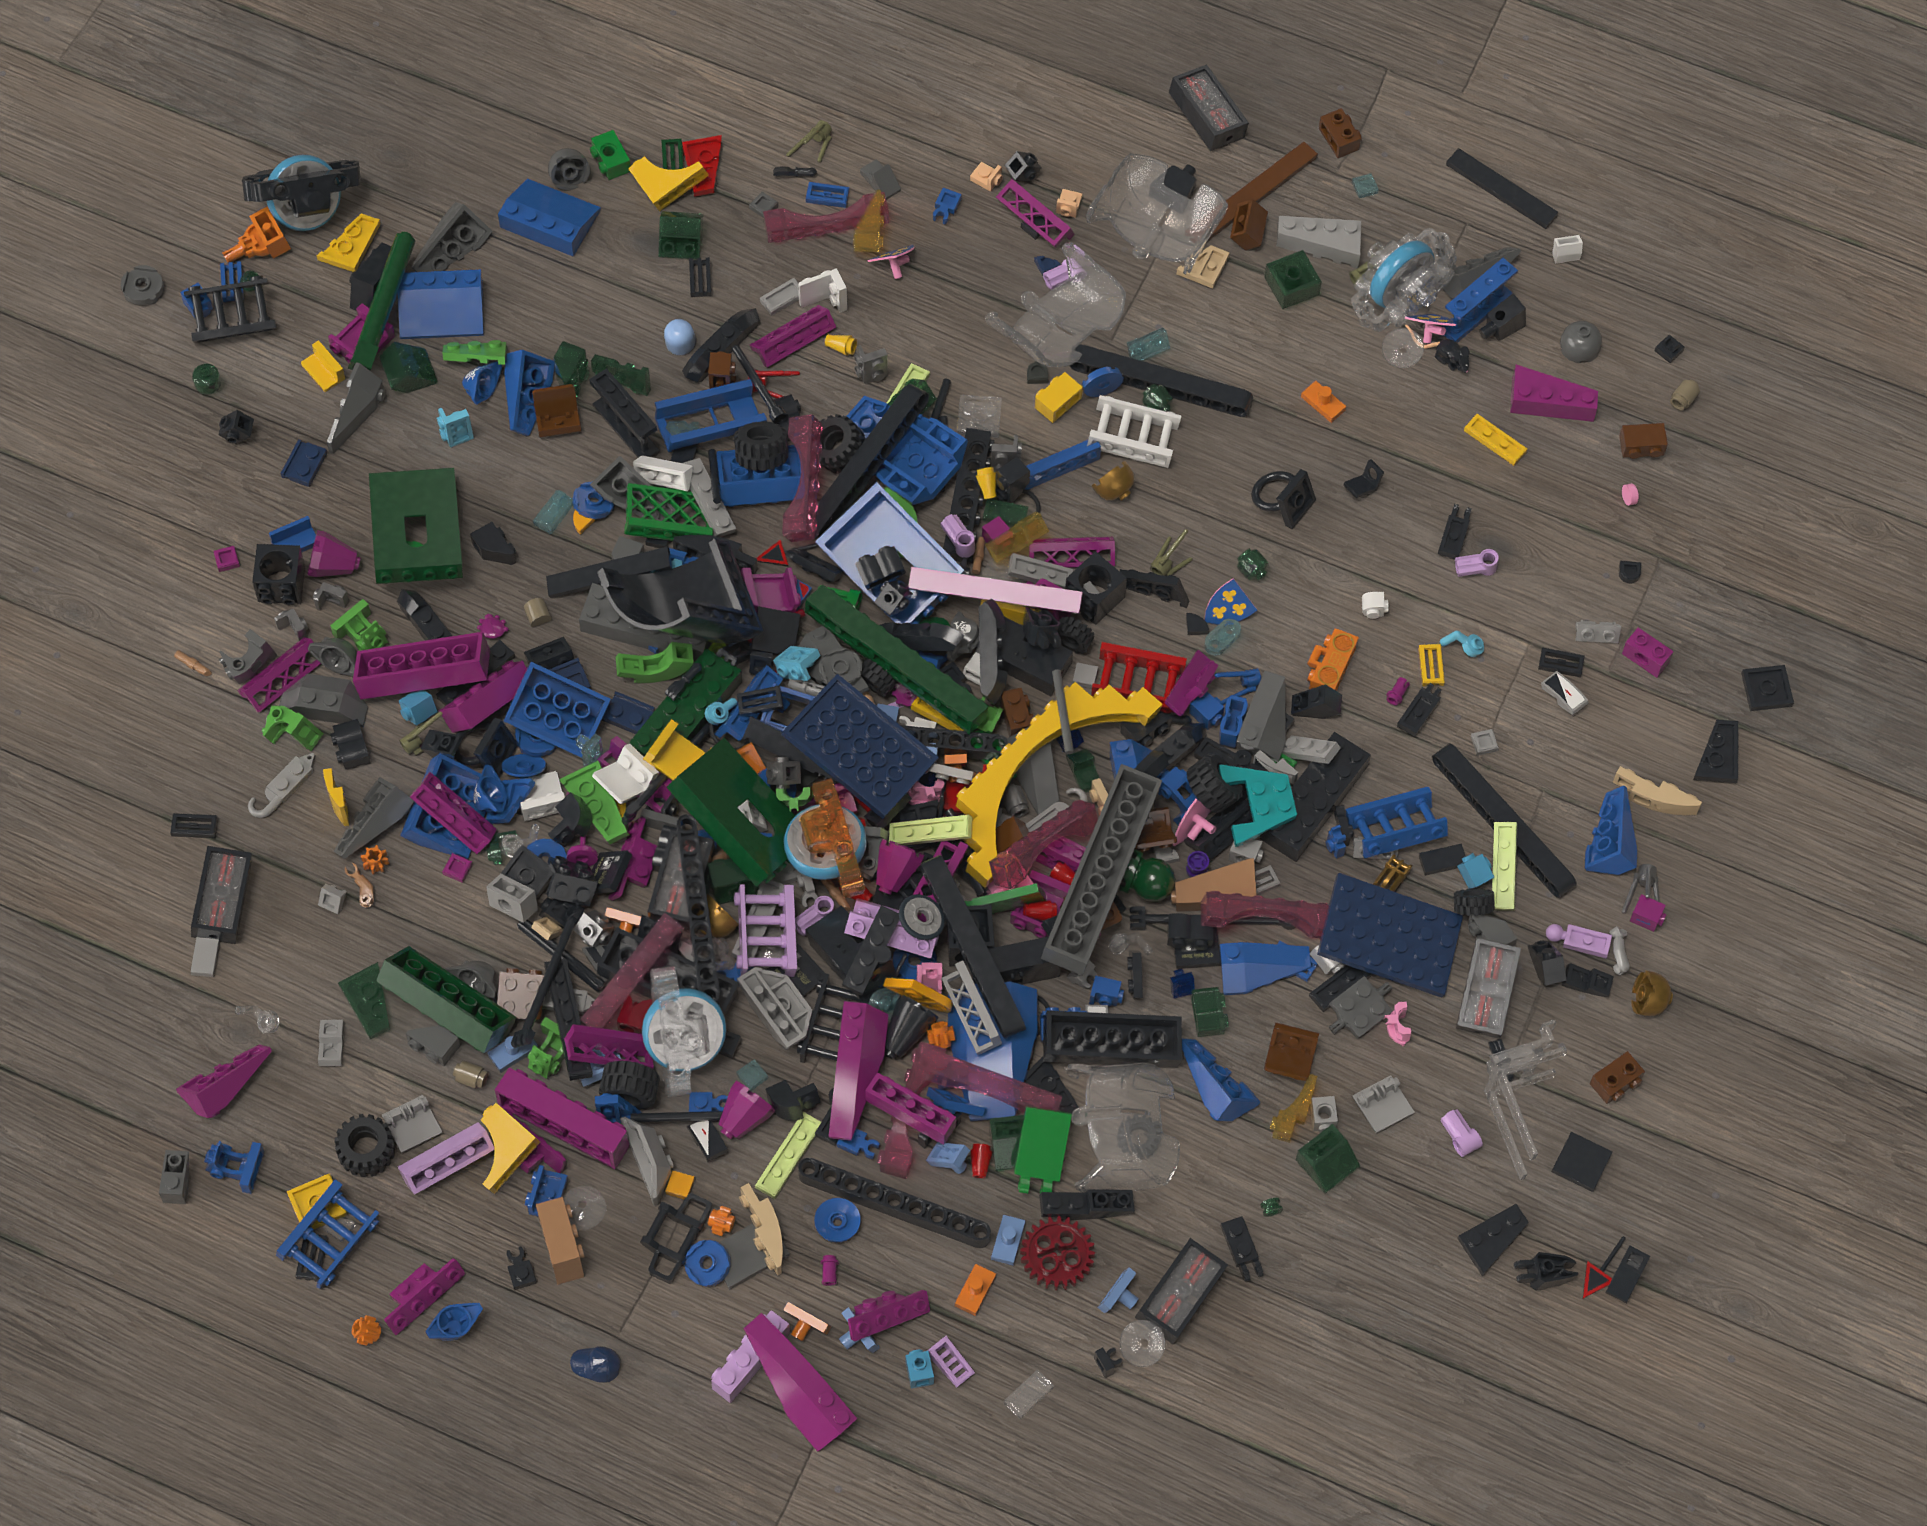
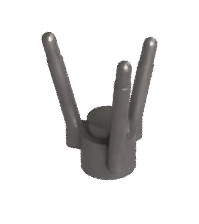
[1622,864,1660,914]

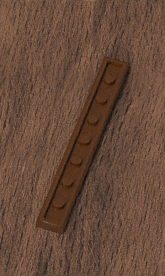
[1185,142,1318,248]

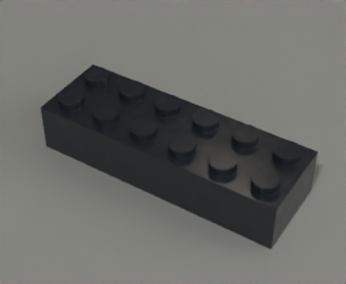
[1259,732,1371,862]
[597,927,739,1018]
[1043,1010,1182,1067]

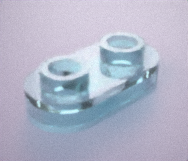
[1204,619,1241,655]
[869,988,900,1012]

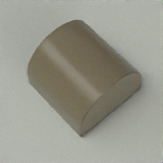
[524,598,552,628]

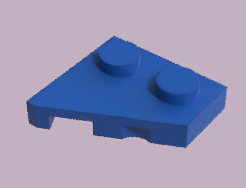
[486,778,535,824]

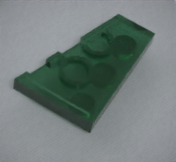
[591,354,651,396]
[338,962,390,1040]

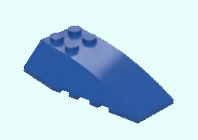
[847,396,968,505]
[948,982,1038,1121]

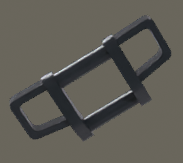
[640,1193,712,1284]

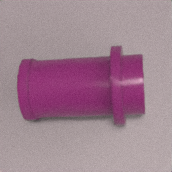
[1386,677,1410,705]
[820,1255,839,1286]

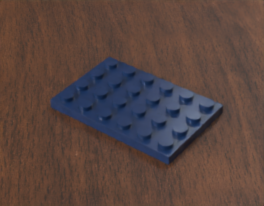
[781,674,939,819]
[1317,873,1463,998]

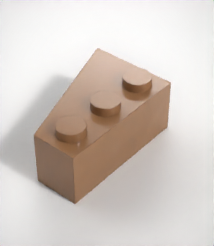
[536,1197,584,1285]

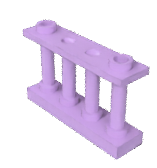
[734,885,797,977]
[844,898,939,958]

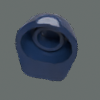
[570,1346,621,1383]

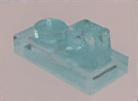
[1126,328,1170,361]
[533,490,573,534]
[576,734,604,767]

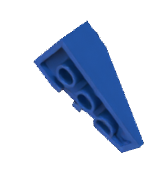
[1110,739,1152,821]
[1182,1039,1260,1121]

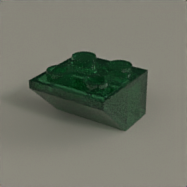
[658,211,703,259]
[554,341,590,398]
[379,342,438,393]
[989,1115,1024,1171]
[1296,1124,1360,1194]

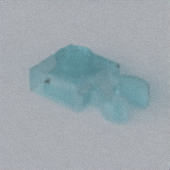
[665,421,701,435]

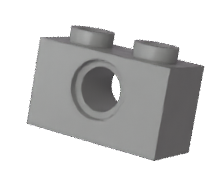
[486,874,538,923]

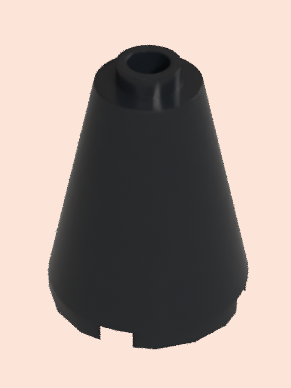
[884,995,938,1060]

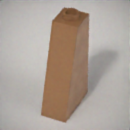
[1171,858,1257,912]

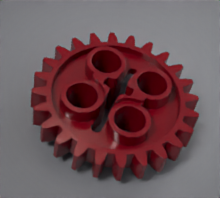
[1020,1216,1095,1291]

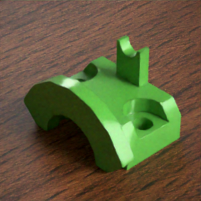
[977,696,1003,733]
[776,787,815,812]

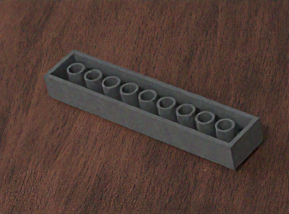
[1041,764,1162,976]

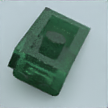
[1066,749,1099,793]

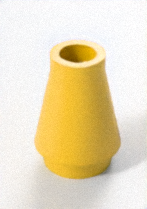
[825,334,857,356]
[976,467,997,499]

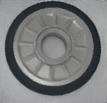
[899,894,945,940]

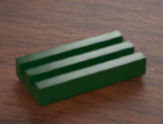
[661,138,683,170]

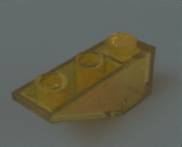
[853,190,884,252]

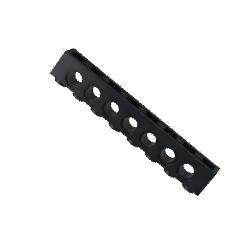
[943,428,995,575]

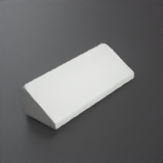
[633,456,693,491]

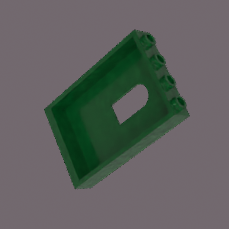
[369,468,463,584]
[666,738,813,887]

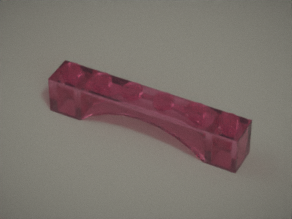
[763,192,889,243]
[782,414,823,542]
[989,800,1098,889]
[1201,891,1329,938]
[580,913,684,1029]
[877,1042,946,1179]
[924,1050,1062,1113]

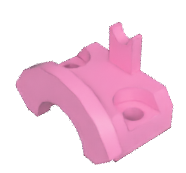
[908,779,945,805]
[915,963,942,994]
[1384,1002,1411,1046]

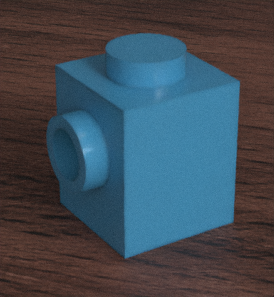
[399,690,437,725]
[1457,853,1494,889]
[905,1349,934,1389]

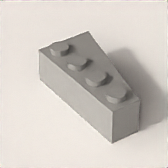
[1276,216,1361,269]

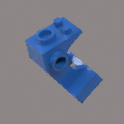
[1158,766,1198,826]
[204,1141,264,1194]

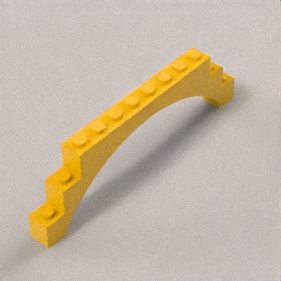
[956,682,1162,888]

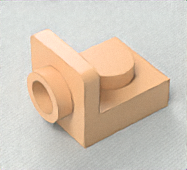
[970,162,1003,192]
[1056,189,1082,218]

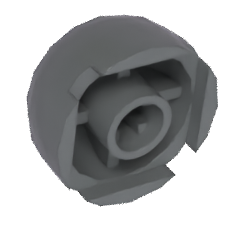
[548,148,590,190]
[1560,321,1602,363]

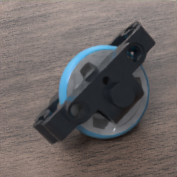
[242,155,361,231]

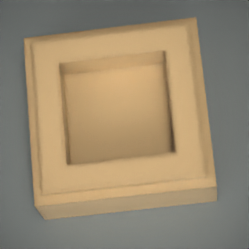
[531,917,563,941]

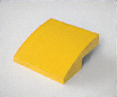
[323,768,349,826]

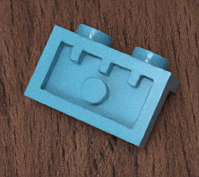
[436,408,474,448]
[773,646,821,681]

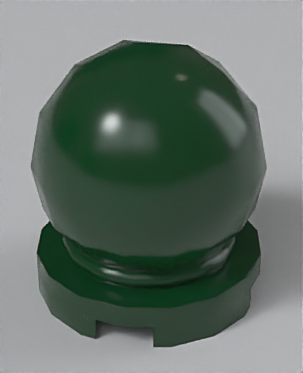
[1120,849,1176,902]

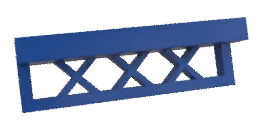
[1025,440,1101,490]
[715,665,783,741]

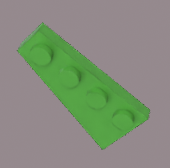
[559,761,630,844]

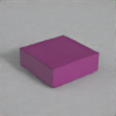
[213,546,240,572]
[442,853,473,883]

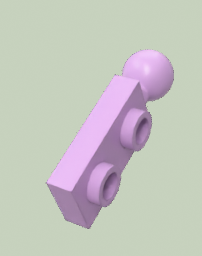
[1546,924,1612,958]

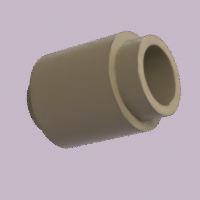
[1670,380,1700,411]
[453,1060,489,1089]

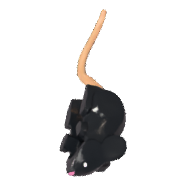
[1405,325,1470,373]

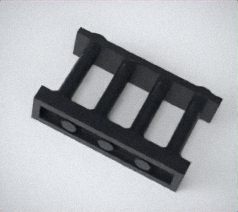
[184,276,277,343]
[589,368,659,458]
[797,973,875,1063]

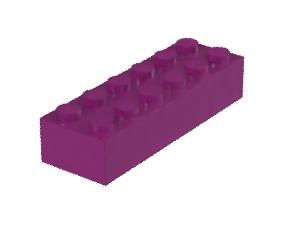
[353,632,490,699]
[495,1067,629,1169]

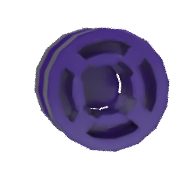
[1186,851,1209,878]

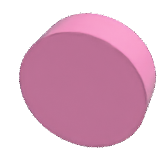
[1622,483,1639,506]

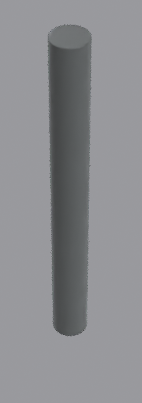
[1052,670,1074,754]

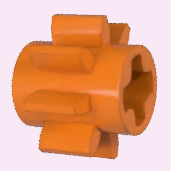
[361,845,389,874]
[927,1021,955,1049]
[708,1206,735,1236]
[352,1315,381,1346]

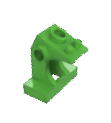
[330,599,388,651]
[262,706,324,751]
[528,1017,564,1079]

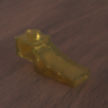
[985,511,1049,564]
[1270,1074,1318,1143]

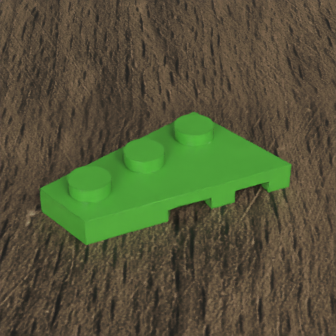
[442,340,507,365]

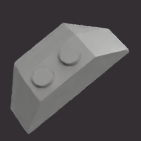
[737,967,813,1049]
[621,1117,674,1206]

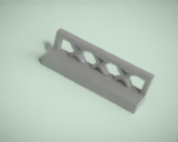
[941,961,1002,1055]

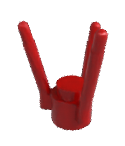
[748,370,800,398]

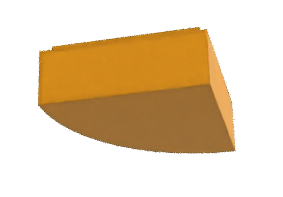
[573,510,595,535]

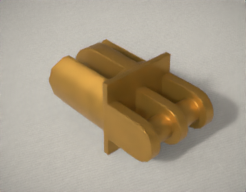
[1373,854,1413,892]

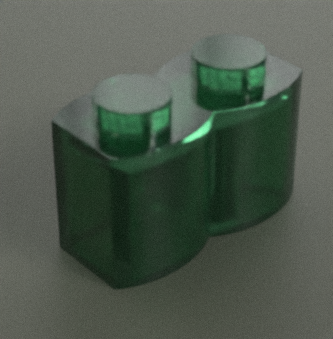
[1191,987,1229,1037]

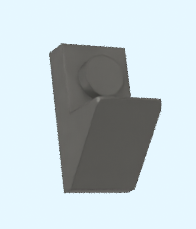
[860,159,901,201]

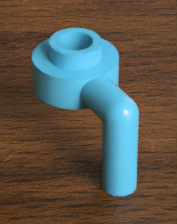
[1440,630,1484,657]
[705,698,737,725]

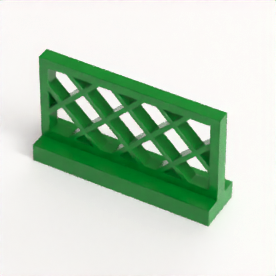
[624,483,713,541]

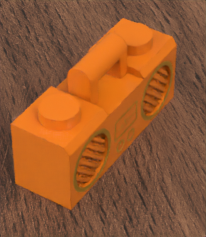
[1307,629,1359,691]

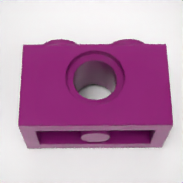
[1622,627,1674,678]

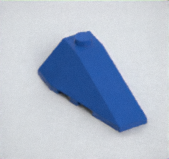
[504,350,555,436]
[1585,786,1637,875]
[1220,942,1311,995]

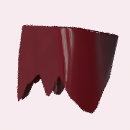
[617,995,657,1034]

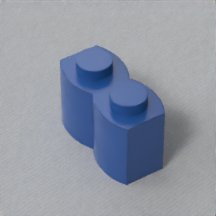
[1219,695,1248,748]

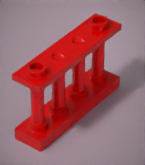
[1091,642,1187,713]

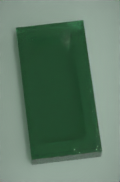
[983,499,1029,528]

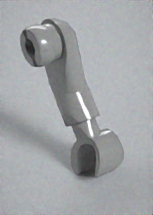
[1609,926,1630,975]

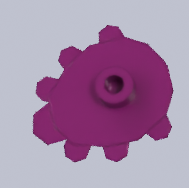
[477,614,509,638]
[892,681,917,706]

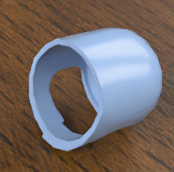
[664,319,696,355]

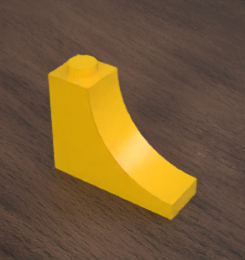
[628,156,709,212]
[481,1103,540,1194]

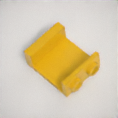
[643,719,711,780]

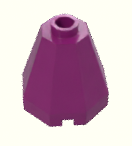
[307,530,360,577]
[876,838,924,895]
[719,1080,775,1140]

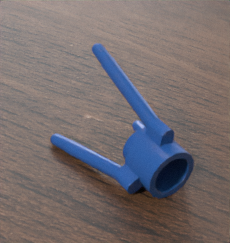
[1215,668,1261,704]

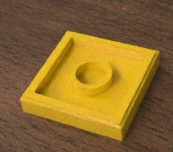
[287,1173,347,1229]

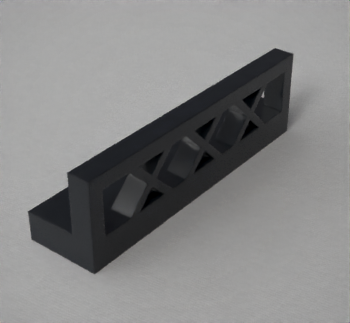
[1184,789,1253,862]

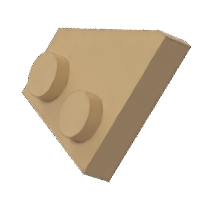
[1177,245,1230,289]

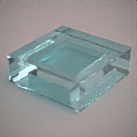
[1352,173,1379,199]
[736,1059,768,1091]

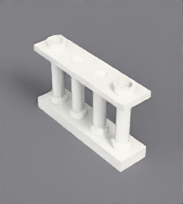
[1087,395,1181,468]

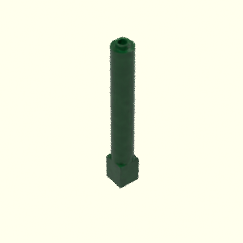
[348,232,416,371]

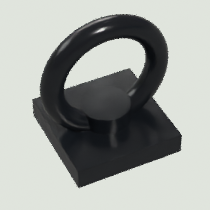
[1251,469,1316,529]
[454,718,518,777]

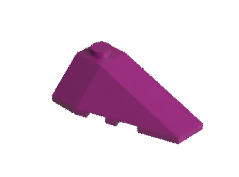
[176,1044,272,1118]

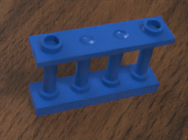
[1442,258,1518,343]
[1346,786,1448,859]
[276,1179,379,1289]

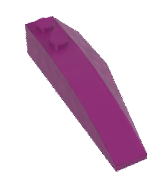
[829,1001,889,1140]
[743,1313,857,1452]

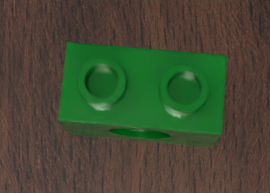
[590,130,631,180]

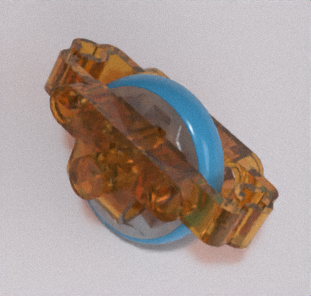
[784,778,867,898]

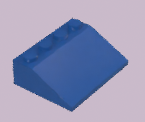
[498,179,601,257]
[398,269,484,339]
[716,444,806,507]
[503,662,611,758]
[400,753,486,859]

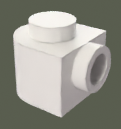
[1362,592,1388,619]

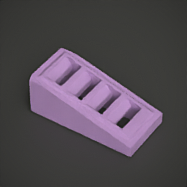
[927,1336,975,1388]

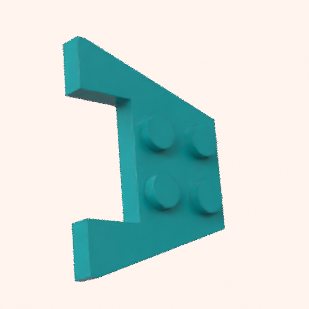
[1218,765,1297,847]

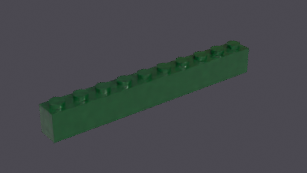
[805,585,988,735]

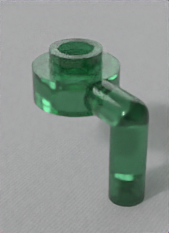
[486,830,517,865]

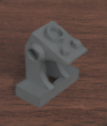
[219,629,277,684]
[851,826,889,880]

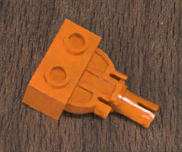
[222,207,291,262]

